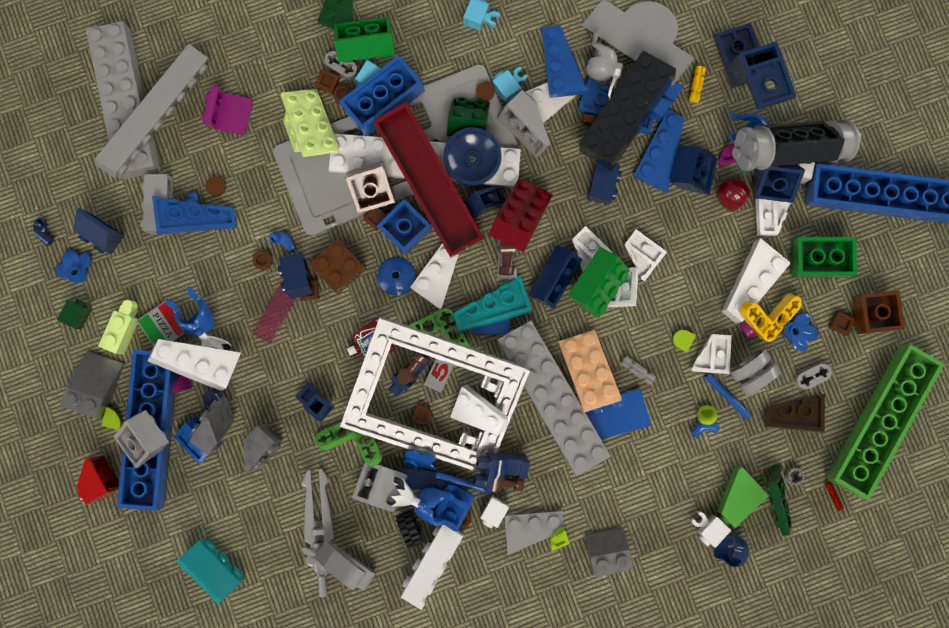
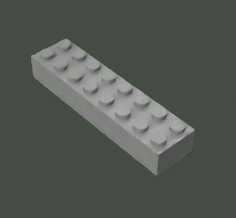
[86,21,161,180]
[497,321,611,476]

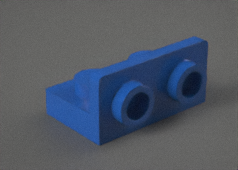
[173,417,222,465]
[433,484,475,529]

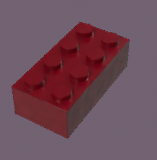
[488,178,553,252]

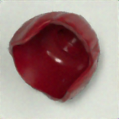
[717,179,750,212]

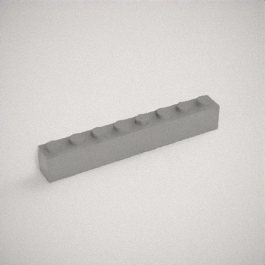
[95,44,208,179]

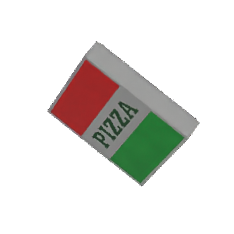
[137,299,186,346]

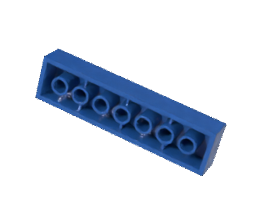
[805,163,949,224]
[117,350,177,511]

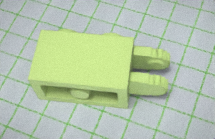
[98,300,139,355]

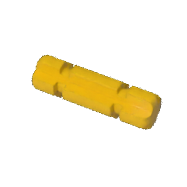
[689,66,706,103]

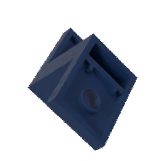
[713,23,797,110]

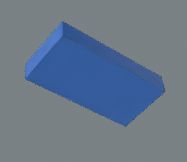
[471,319,509,335]

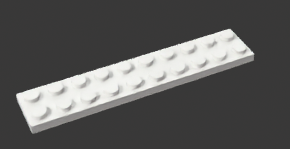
[329,134,521,187]

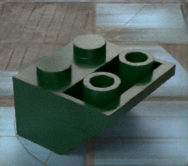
[446,97,490,136]

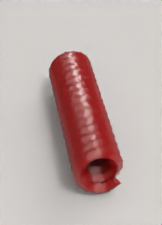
[825,481,844,512]

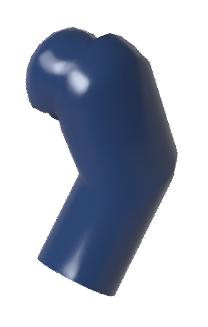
[33,217,54,246]

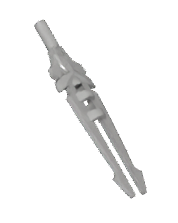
[302,469,337,597]

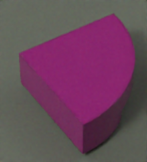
[718,143,737,167]
[173,374,192,393]

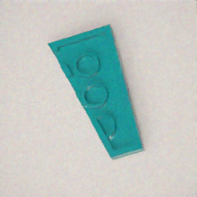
[453,276,532,333]

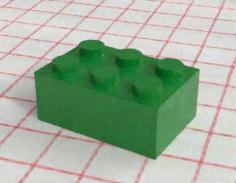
[334,16,395,63]
[790,237,857,278]
[568,247,630,319]

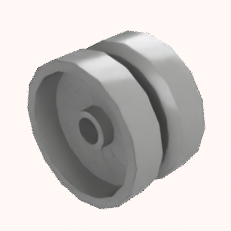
[729,349,782,395]

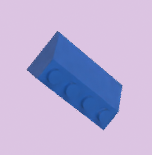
[339,55,425,136]

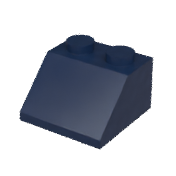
[670,146,718,195]
[752,164,805,203]
[73,208,125,254]

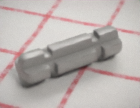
[620,356,656,385]

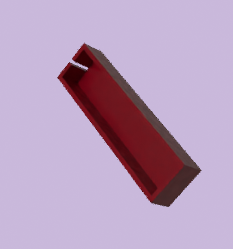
[373,102,484,258]

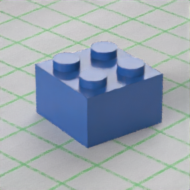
[377,199,433,256]

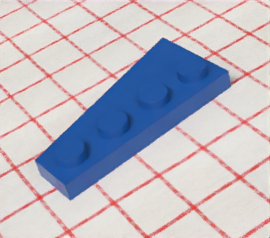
[542,25,587,98]
[577,77,655,136]
[633,109,685,193]
[152,196,236,235]

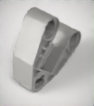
[314,540,376,591]

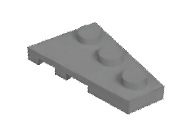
[504,510,564,555]

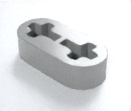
[325,51,358,80]
[794,364,832,389]

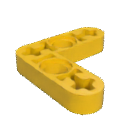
[740,294,802,342]

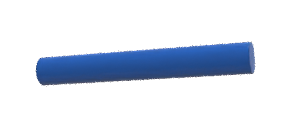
[705,373,751,419]
[434,471,490,494]

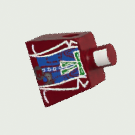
[346,317,395,358]

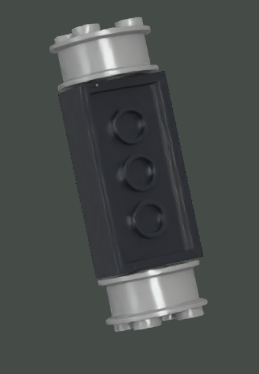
[732,119,862,171]

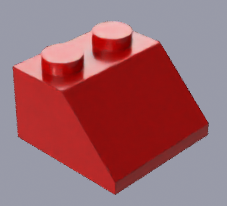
[77,455,119,505]

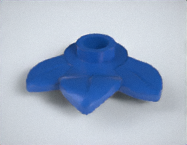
[55,249,91,283]
[782,314,819,352]
[403,450,437,471]

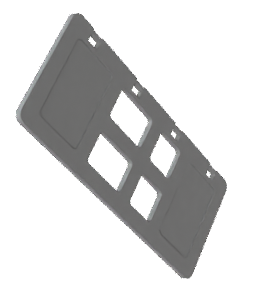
[273,65,518,236]

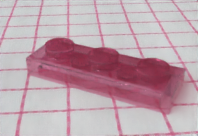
[253,285,296,343]

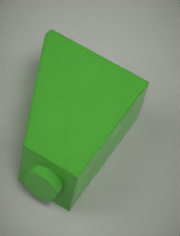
[717,465,769,528]

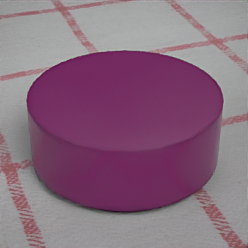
[739,320,757,339]

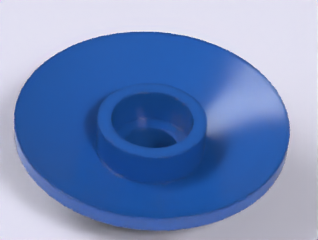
[377,258,415,295]

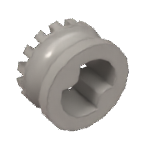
[785,467,805,486]

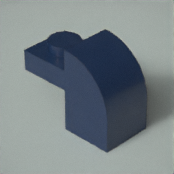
[295,383,335,422]

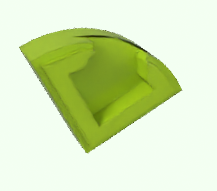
[101,407,123,430]
[549,527,570,551]

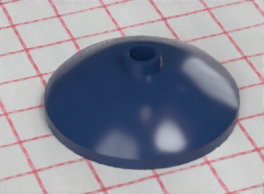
[443,127,502,186]

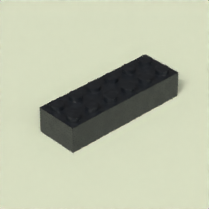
[579,50,676,171]

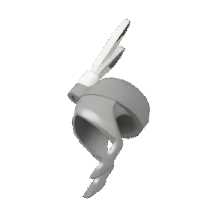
[586,28,623,99]

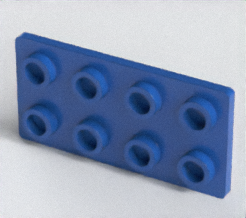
[585,389,651,440]

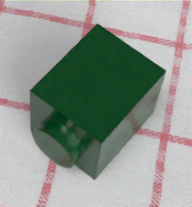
[57,298,92,330]

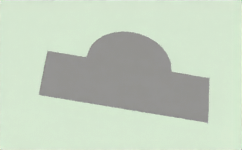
[582,0,694,86]

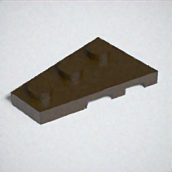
[764,393,825,433]

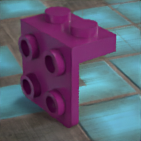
[202,86,253,135]

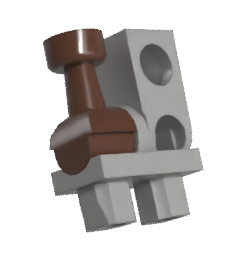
[497,240,517,279]

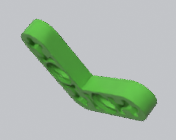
[409,308,470,347]
[315,422,382,467]

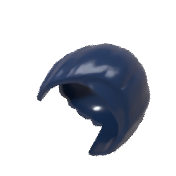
[713,534,749,567]

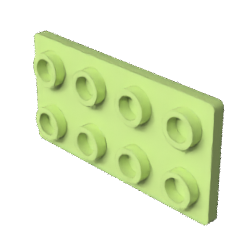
[281,89,340,157]

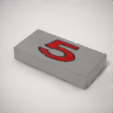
[424,359,454,393]

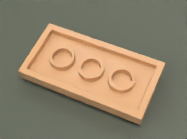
[558,330,621,412]

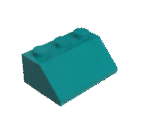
[176,538,245,604]

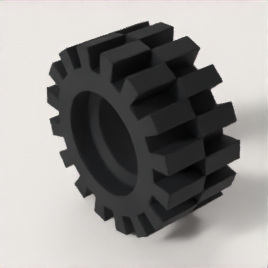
[396,510,423,549]

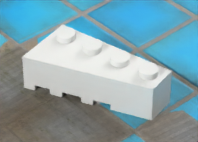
[721,238,790,323]
[147,339,241,391]
[401,525,463,610]

